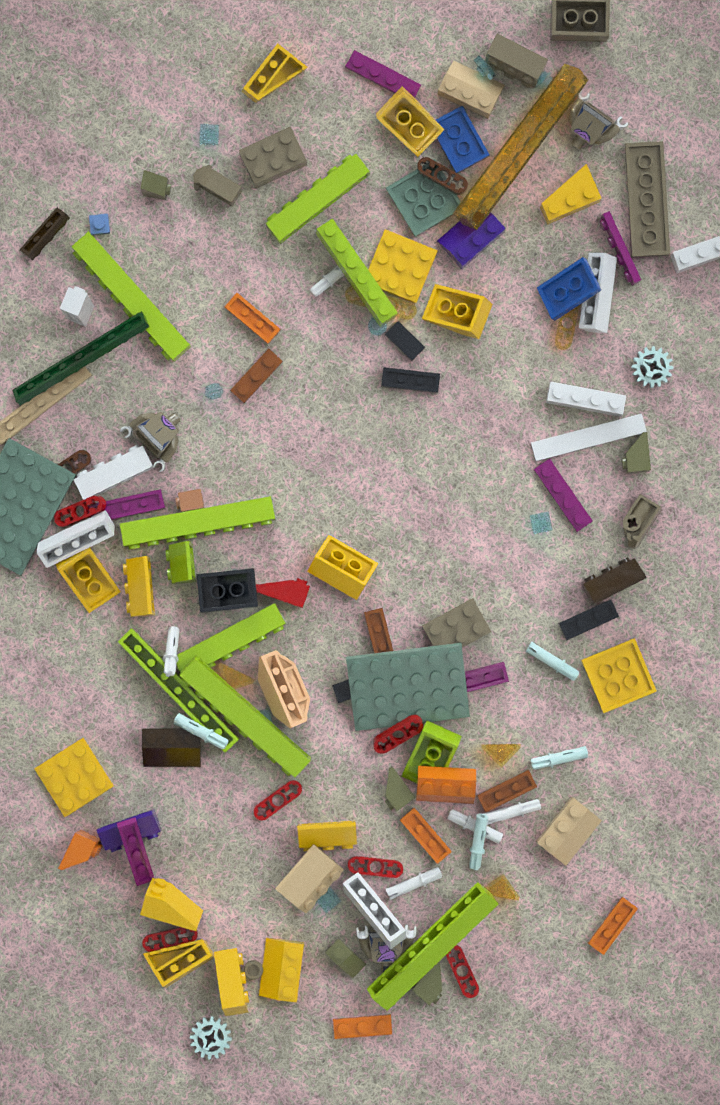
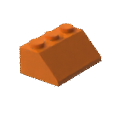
[416,766,477,804]
[58,830,103,870]

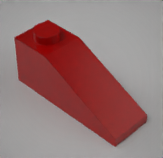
[256,578,310,608]

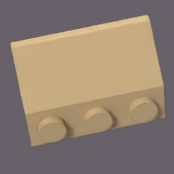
[437,61,505,119]
[536,797,602,866]
[275,844,344,913]

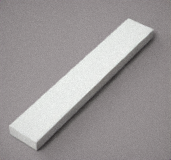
[531,414,647,461]

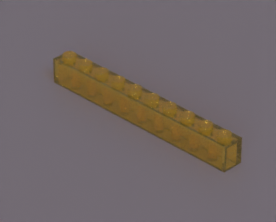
[453,64,589,230]

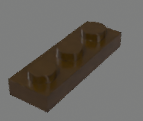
[20,207,70,261]

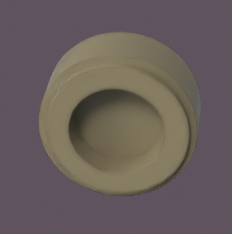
[244,960,263,980]

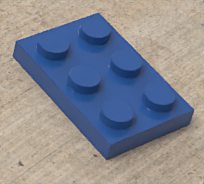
[436,106,490,174]
[537,257,601,321]

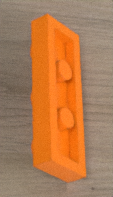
[225,293,281,344]
[400,808,452,864]
[588,897,638,955]
[333,1014,392,1039]

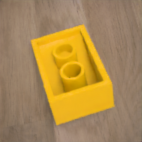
[376,86,444,157]
[422,284,493,339]
[55,547,121,613]
[140,878,203,931]

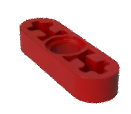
[54,496,106,527]
[373,715,423,754]
[254,780,302,821]
[348,856,403,878]
[142,927,198,952]
[446,945,479,998]

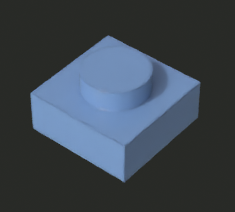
[89,214,110,235]

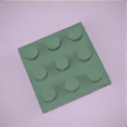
[386,159,464,237]

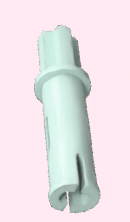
[525,642,579,681]
[174,713,228,749]
[531,746,588,770]
[469,813,488,870]

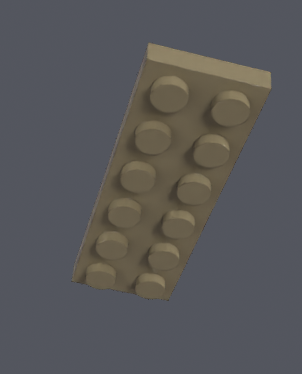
[625,141,670,258]

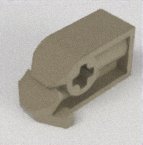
[193,165,242,207]
[623,494,662,549]

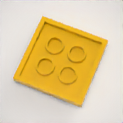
[368,229,438,304]
[581,638,657,713]
[34,737,114,817]

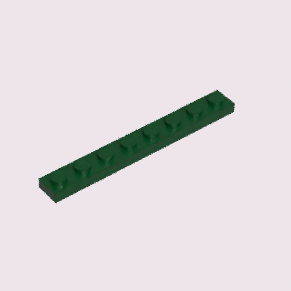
[12,311,150,406]

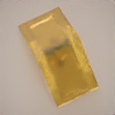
[218,662,255,689]
[481,744,521,768]
[484,873,520,901]

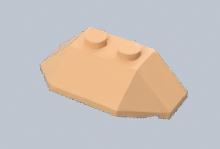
[258,650,310,728]

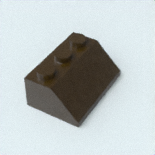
[582,557,647,605]
[142,728,201,767]

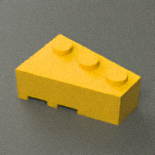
[241,43,307,103]
[540,164,602,225]
[143,939,215,988]
[214,948,249,1016]

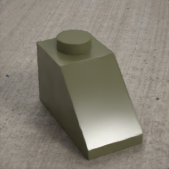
[140,170,172,200]
[622,432,651,474]
[385,766,416,811]
[325,937,366,978]
[411,961,442,1006]

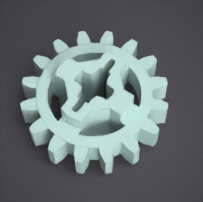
[631,346,674,388]
[190,1016,232,1060]

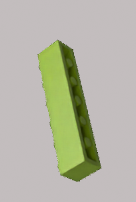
[266,154,370,244]
[316,218,398,327]
[176,603,286,673]

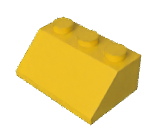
[307,535,378,600]
[123,556,155,617]
[297,820,357,851]
[259,937,304,1003]

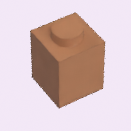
[175,489,205,512]

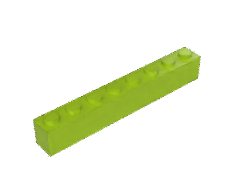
[71,231,191,362]
[120,496,276,550]
[118,628,240,753]
[179,655,311,778]
[367,882,499,1011]

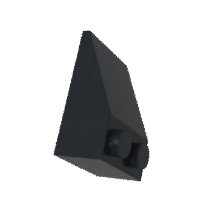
[196,568,258,613]

